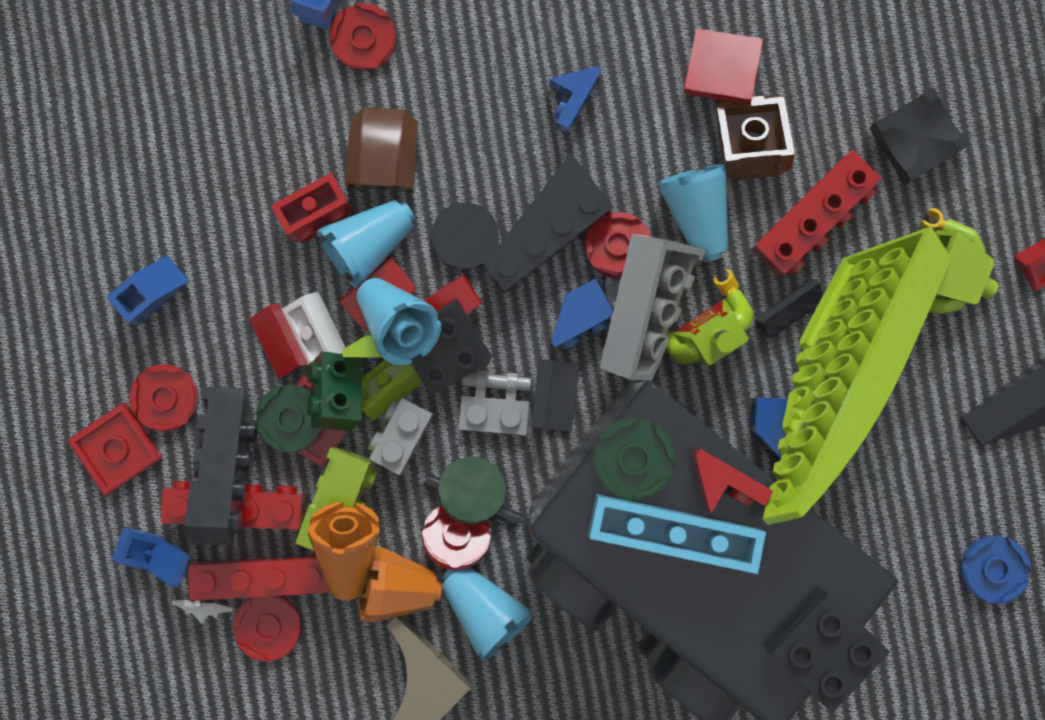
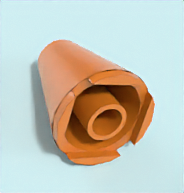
[308,502,380,600]

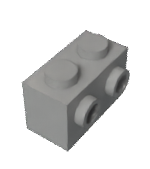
[368,398,435,475]

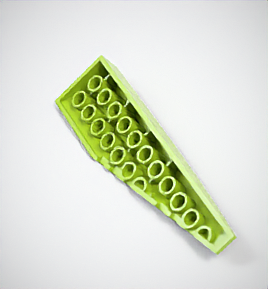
[763,226,952,525]

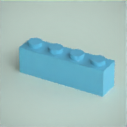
[587,494,766,574]

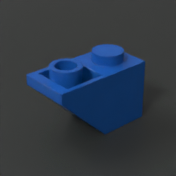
[106,256,190,326]
[551,278,613,351]
[751,398,788,461]

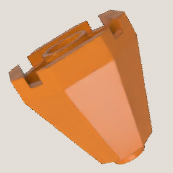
[358,547,442,622]

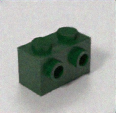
[307,351,362,431]

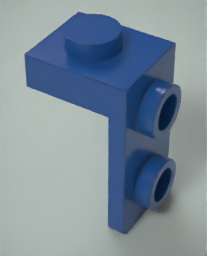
[112,527,189,588]

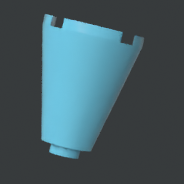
[658,164,728,262]
[317,200,415,288]
[356,278,441,365]
[442,567,534,661]

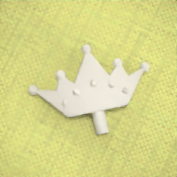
[172,599,233,624]

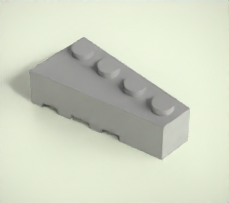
[600,233,706,381]

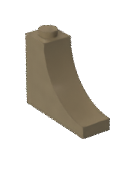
[386,616,472,720]

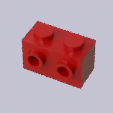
[271,173,353,243]

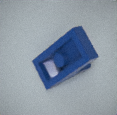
[290,0,340,30]
[549,66,602,135]

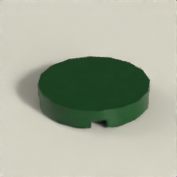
[256,385,323,453]
[593,418,676,501]
[437,456,506,526]

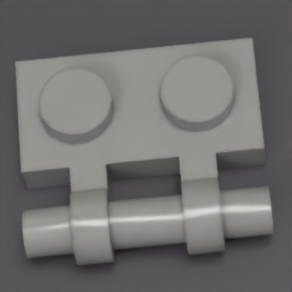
[459,370,531,435]

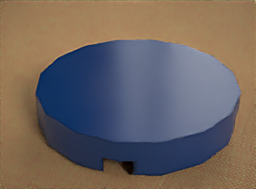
[960,535,1031,604]

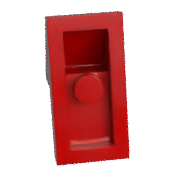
[691,447,773,513]

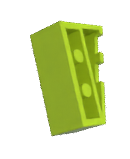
[295,446,378,551]

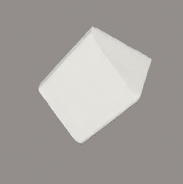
[282,292,345,365]

